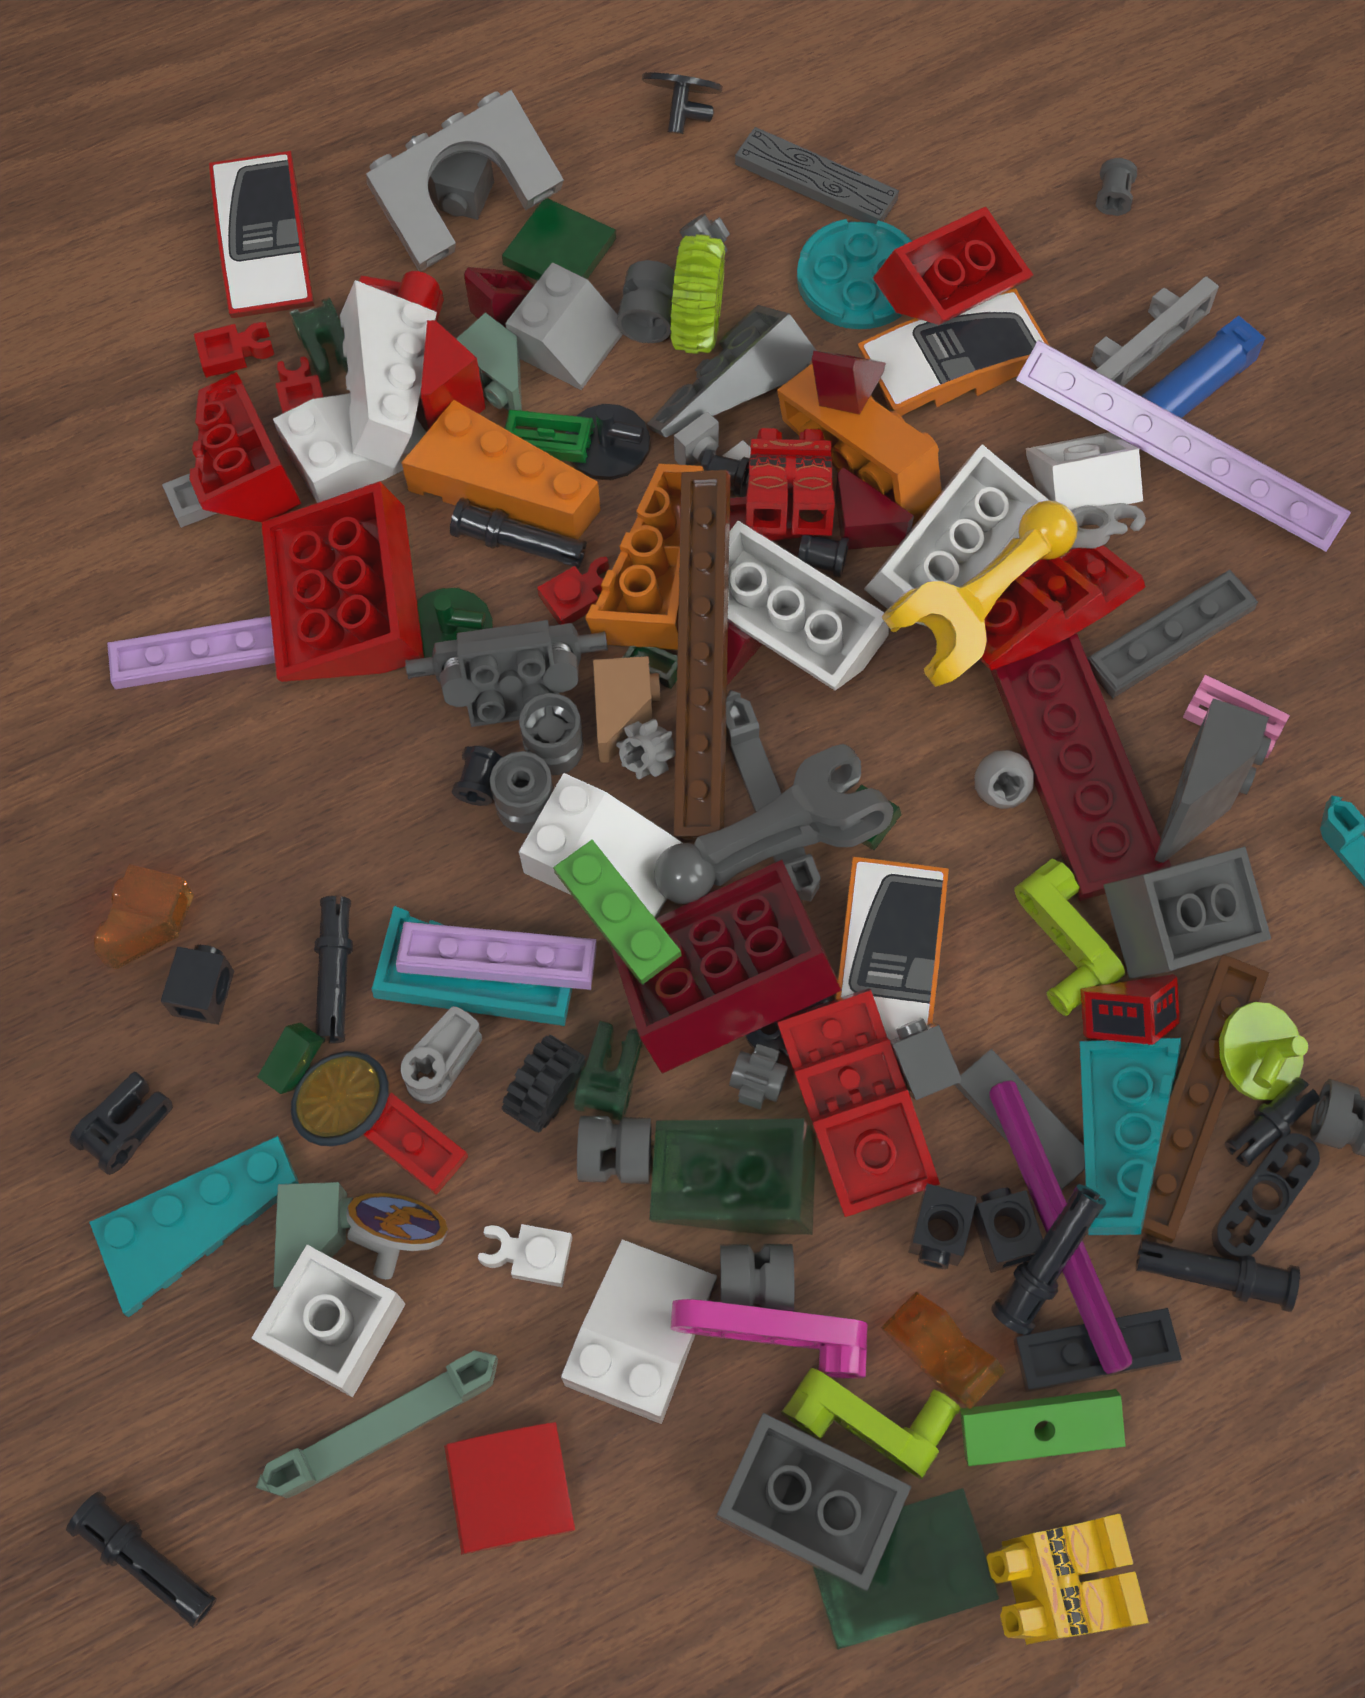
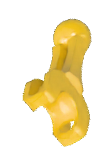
[882,501,1078,687]

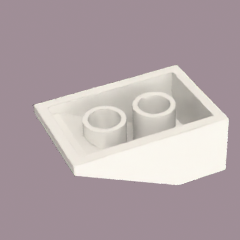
[273,393,426,503]
[519,773,682,919]
[561,1239,717,1424]

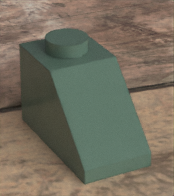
[273,1182,353,1292]

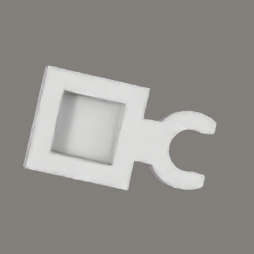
[478,1224,572,1287]

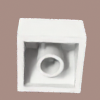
[1026,432,1143,512]
[252,1245,406,1397]

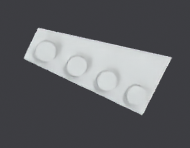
[340,280,437,468]

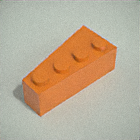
[777,364,942,528]
[401,400,601,540]
[585,464,704,650]

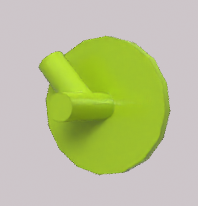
[1219,1002,1308,1101]

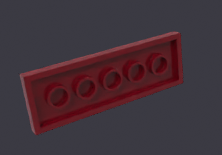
[991,633,1172,901]

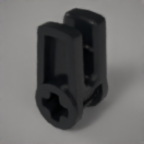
[69,1071,173,1175]

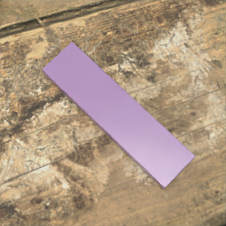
[107,616,275,689]
[396,922,597,990]

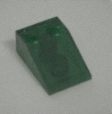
[649,1118,816,1235]
[812,1488,999,1650]

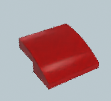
[444,1422,575,1555]

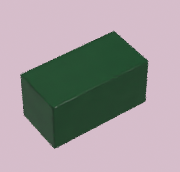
[257,1022,324,1094]

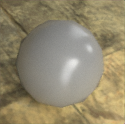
[974,750,1034,809]

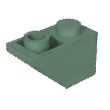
[457,313,522,412]

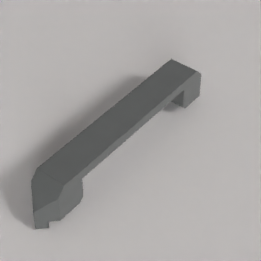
[726,689,821,901]

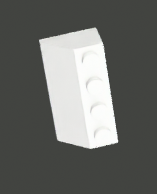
[864,445,1050,626]
[728,521,889,691]

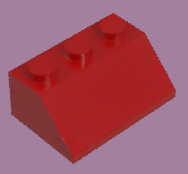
[873,206,1033,325]

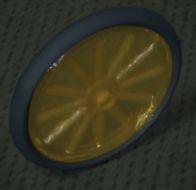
[291,1051,389,1147]

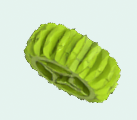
[670,234,725,354]

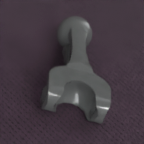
[654,744,893,904]

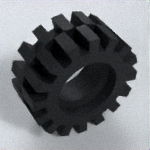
[502,1035,586,1133]

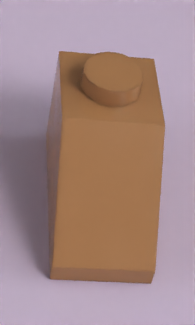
[593,656,660,763]

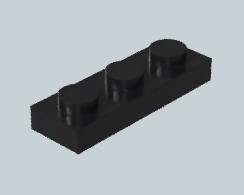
[1013,1308,1182,1392]

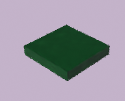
[502,198,616,281]

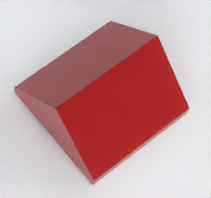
[421,320,486,430]

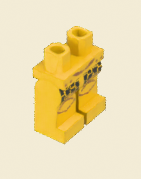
[986,1514,1149,1645]

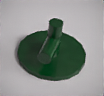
[417,588,493,658]

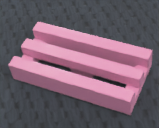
[1183,675,1290,758]

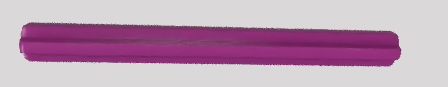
[989,1080,1133,1374]

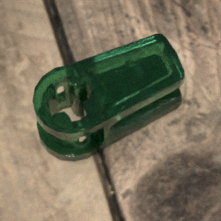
[289,297,348,384]
[574,1021,643,1121]

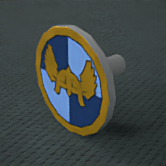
[346,1193,448,1279]

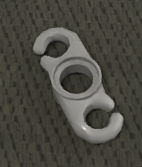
[1071,503,1146,549]

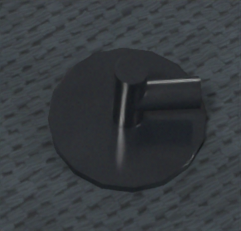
[642,72,723,134]
[565,404,650,480]

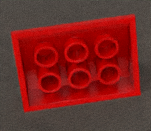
[261,481,424,682]

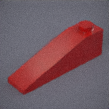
[189,372,302,522]

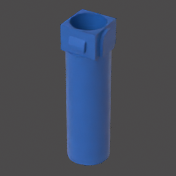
[1141,315,1266,418]

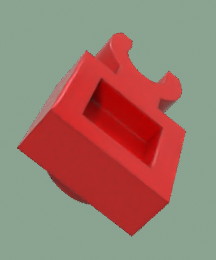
[194,322,275,378]
[275,356,323,414]
[537,556,609,625]

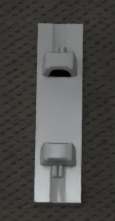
[1091,276,1219,386]

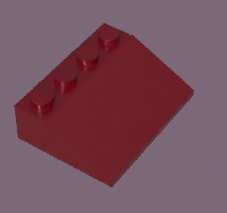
[610,860,842,1074]

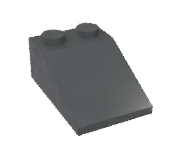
[1154,698,1271,863]
[1103,846,1271,979]
[715,1413,912,1591]

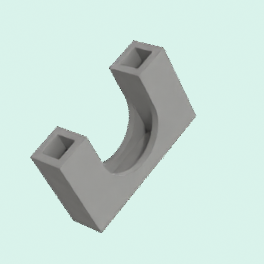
[366,90,564,272]

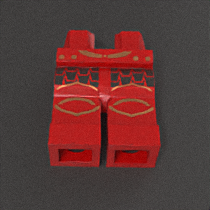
[746,428,835,536]

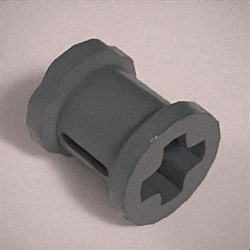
[1096,158,1138,216]

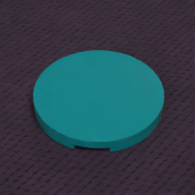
[797,219,912,329]

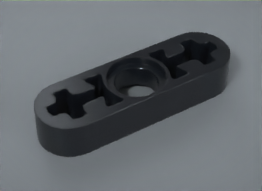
[1212,1133,1320,1261]

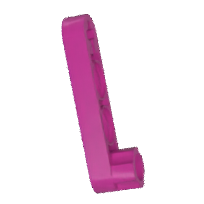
[670,1299,868,1379]

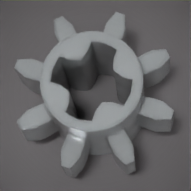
[616,719,676,779]

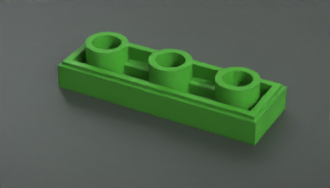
[960,1389,1126,1466]

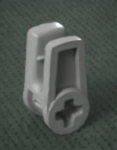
[401,1006,482,1104]

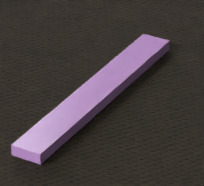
[1016,340,1351,552]

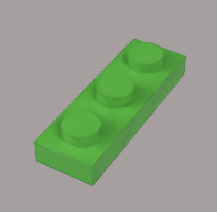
[553,839,681,985]

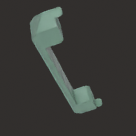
[256,1350,498,1498]

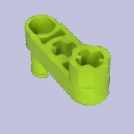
[1014,858,1125,1016]
[781,1368,961,1479]

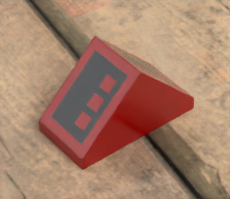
[1081,974,1180,1045]

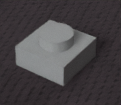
[674,411,719,465]
[162,474,217,528]

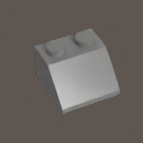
[506,262,623,390]

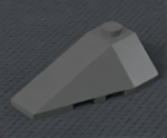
[647,305,816,437]

